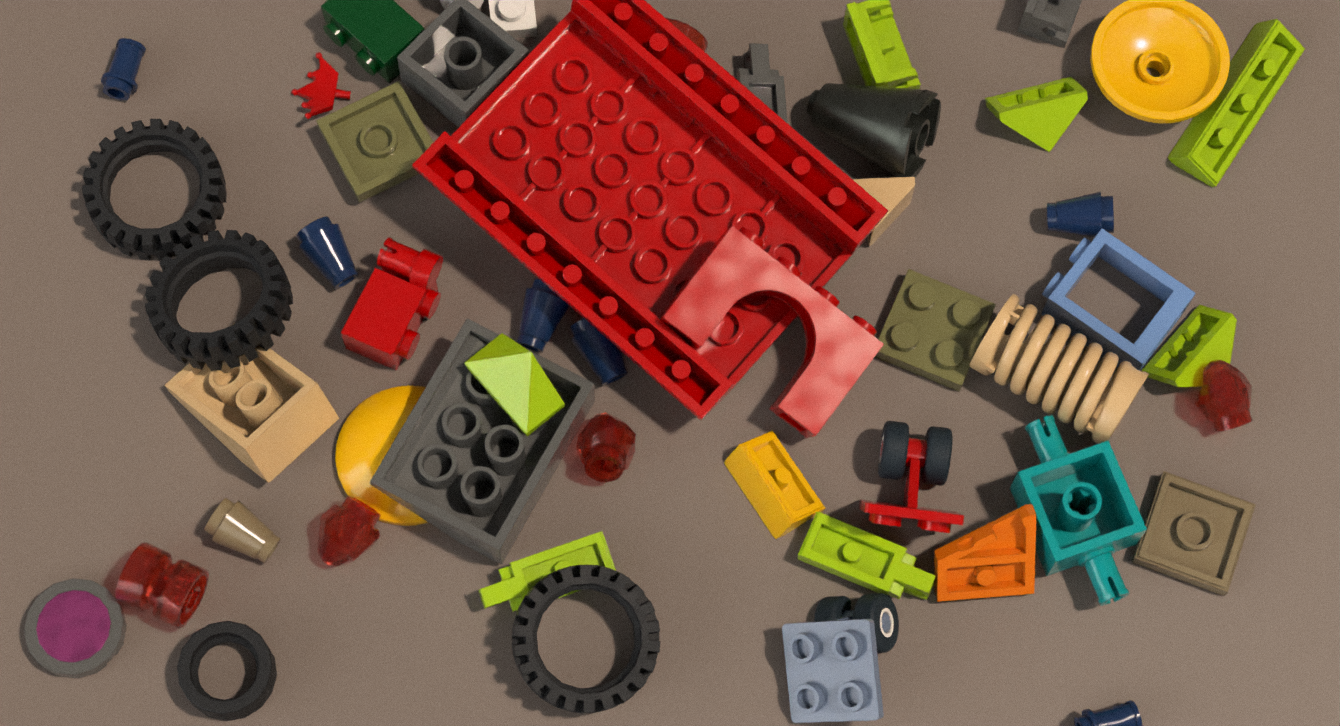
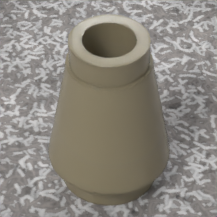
[204,498,281,563]

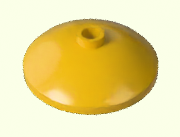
[1090,0,1230,124]
[335,385,428,526]

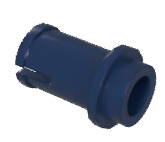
[101,38,146,100]
[1074,700,1142,726]

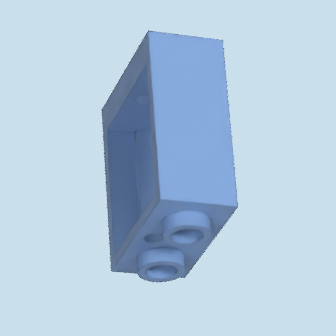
[1041,229,1196,371]

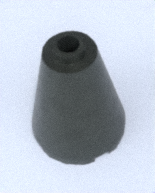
[807,83,941,178]

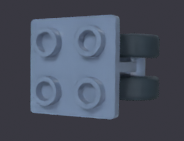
[782,593,899,723]

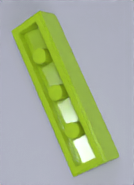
[1168,19,1305,187]

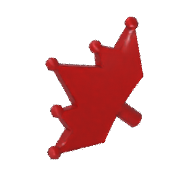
[291,52,351,119]

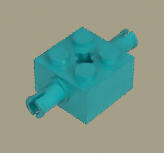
[1010,415,1147,606]

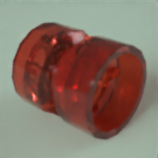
[116,542,209,629]

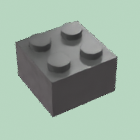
[397,0,529,128]

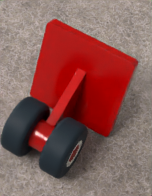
[859,421,964,533]

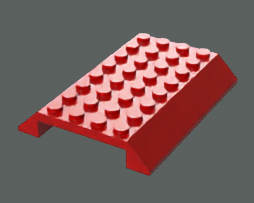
[412,0,888,420]

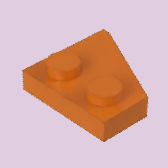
[934,504,1036,602]

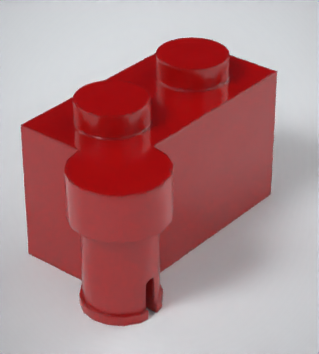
[341,237,443,371]

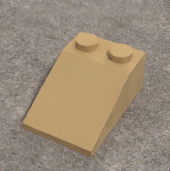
[164,323,339,483]

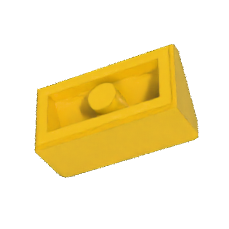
[725,431,825,539]

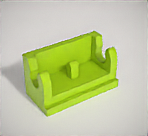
[843,0,921,89]

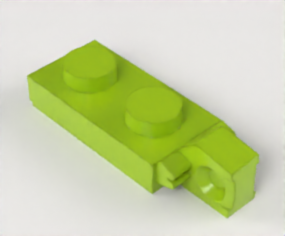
[797,512,936,600]
[478,531,616,612]

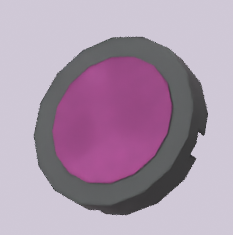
[24,578,127,678]

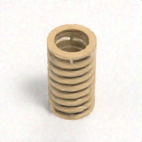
[969,294,1149,444]

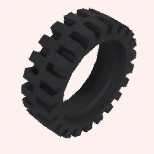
[82,119,227,261]
[145,230,293,371]
[512,565,661,713]

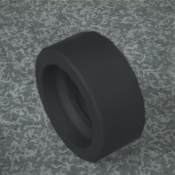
[177,621,277,721]

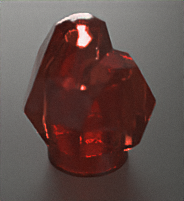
[1194,360,1253,432]
[576,413,636,482]
[317,495,381,566]

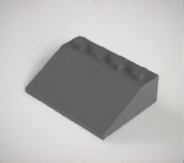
[370,318,595,565]

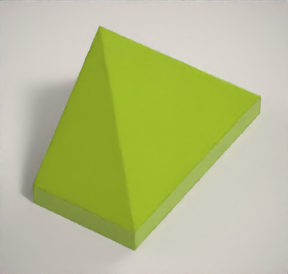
[985,77,1088,152]
[1142,305,1237,387]
[465,333,565,436]

